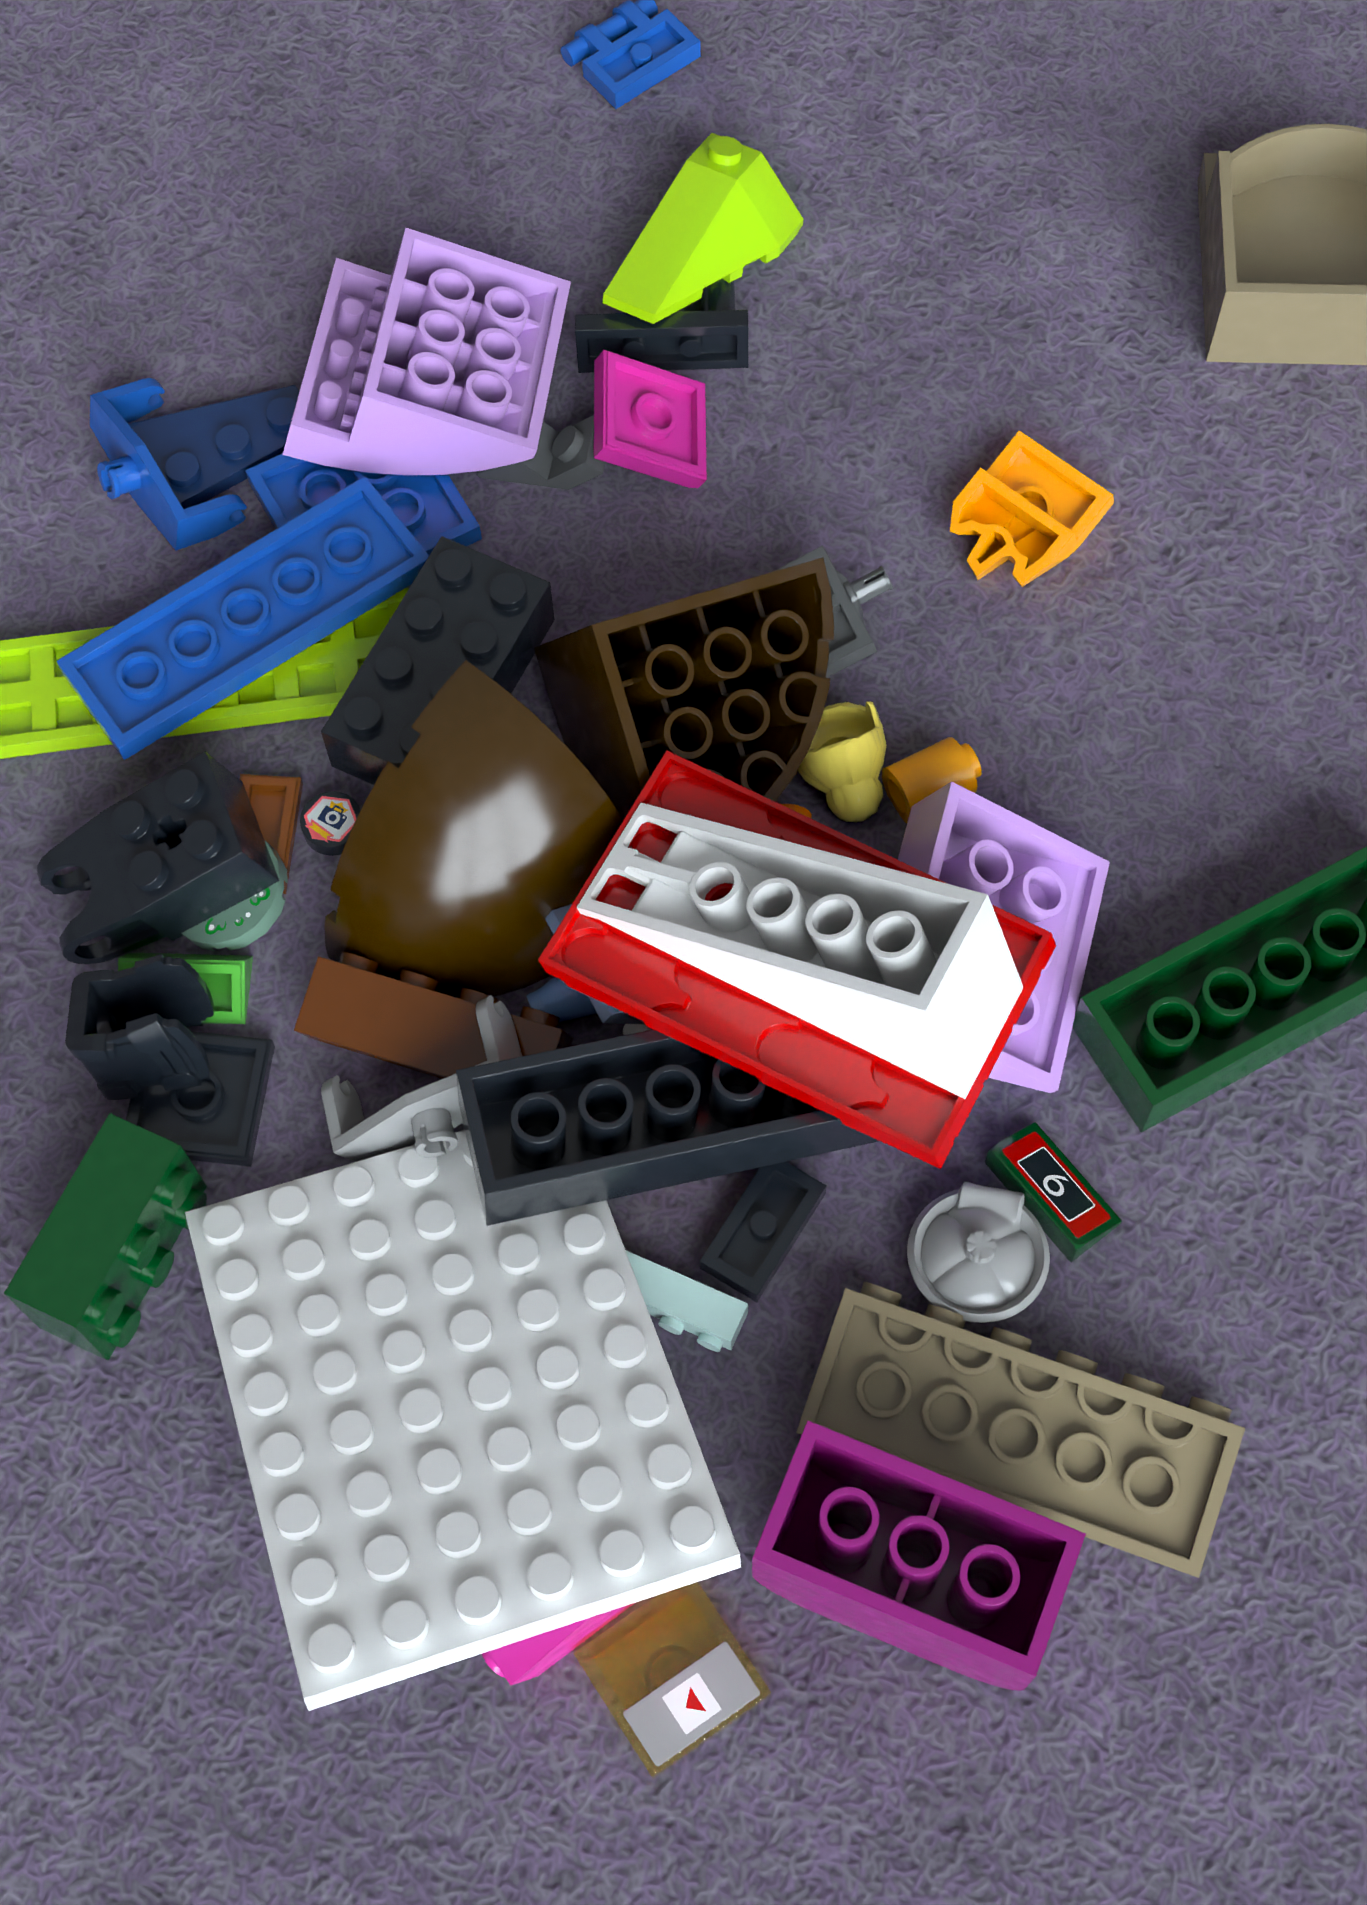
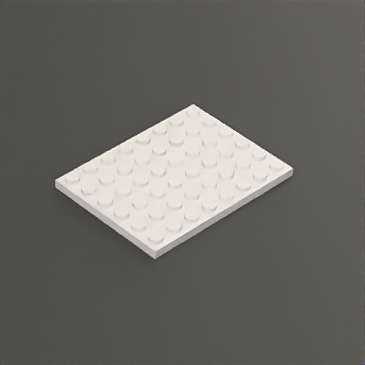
[185,1130,741,1711]

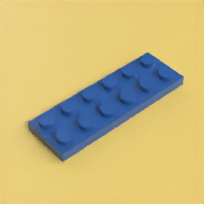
[56,476,429,760]

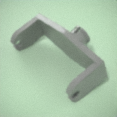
[321,995,522,1162]

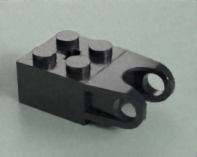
[37,751,279,965]

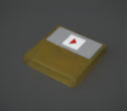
[573,1582,771,1779]

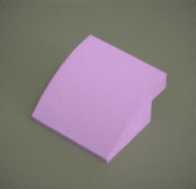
[283,228,571,475]

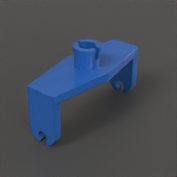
[89,378,247,551]

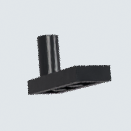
[575,278,748,373]

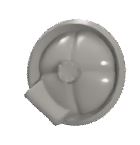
[907,1182,1050,1323]

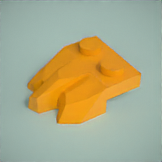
[950,431,1114,587]

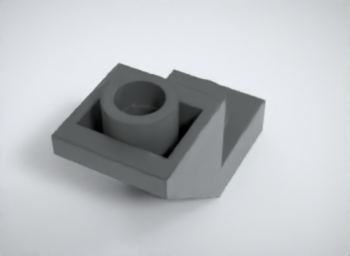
[476,415,606,490]

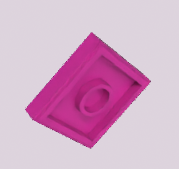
[594,350,707,488]

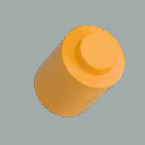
[882,737,982,823]

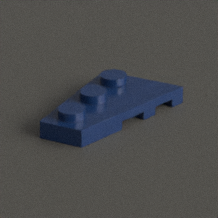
[129,385,300,509]

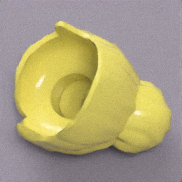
[798,701,887,822]

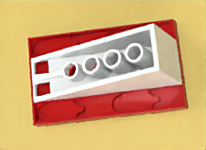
[538,750,1056,1169]

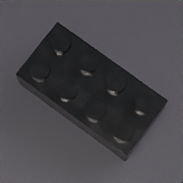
[321,536,555,785]

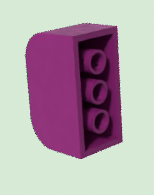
[752,1420,1086,1691]

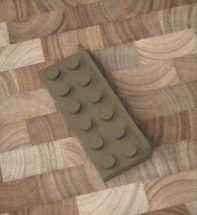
[796,1282,1245,1578]

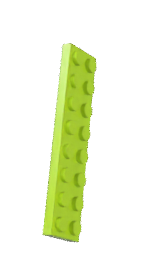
[0,588,409,759]

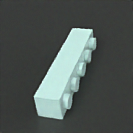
[625,1250,748,1352]

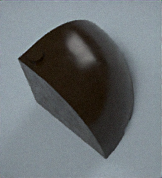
[534,557,834,820]
[324,660,623,998]

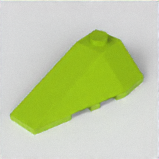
[602,133,804,324]

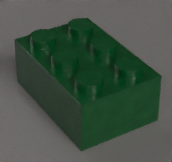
[4,1113,207,1361]

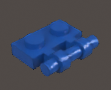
[560,0,701,109]

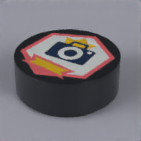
[300,791,361,856]

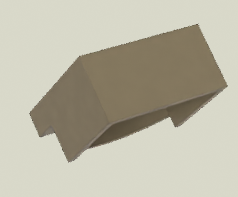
[1197,124,1367,365]

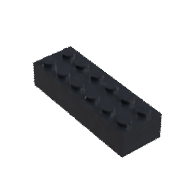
[456,1030,879,1226]

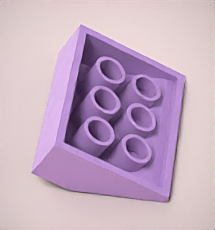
[898,782,1110,1093]

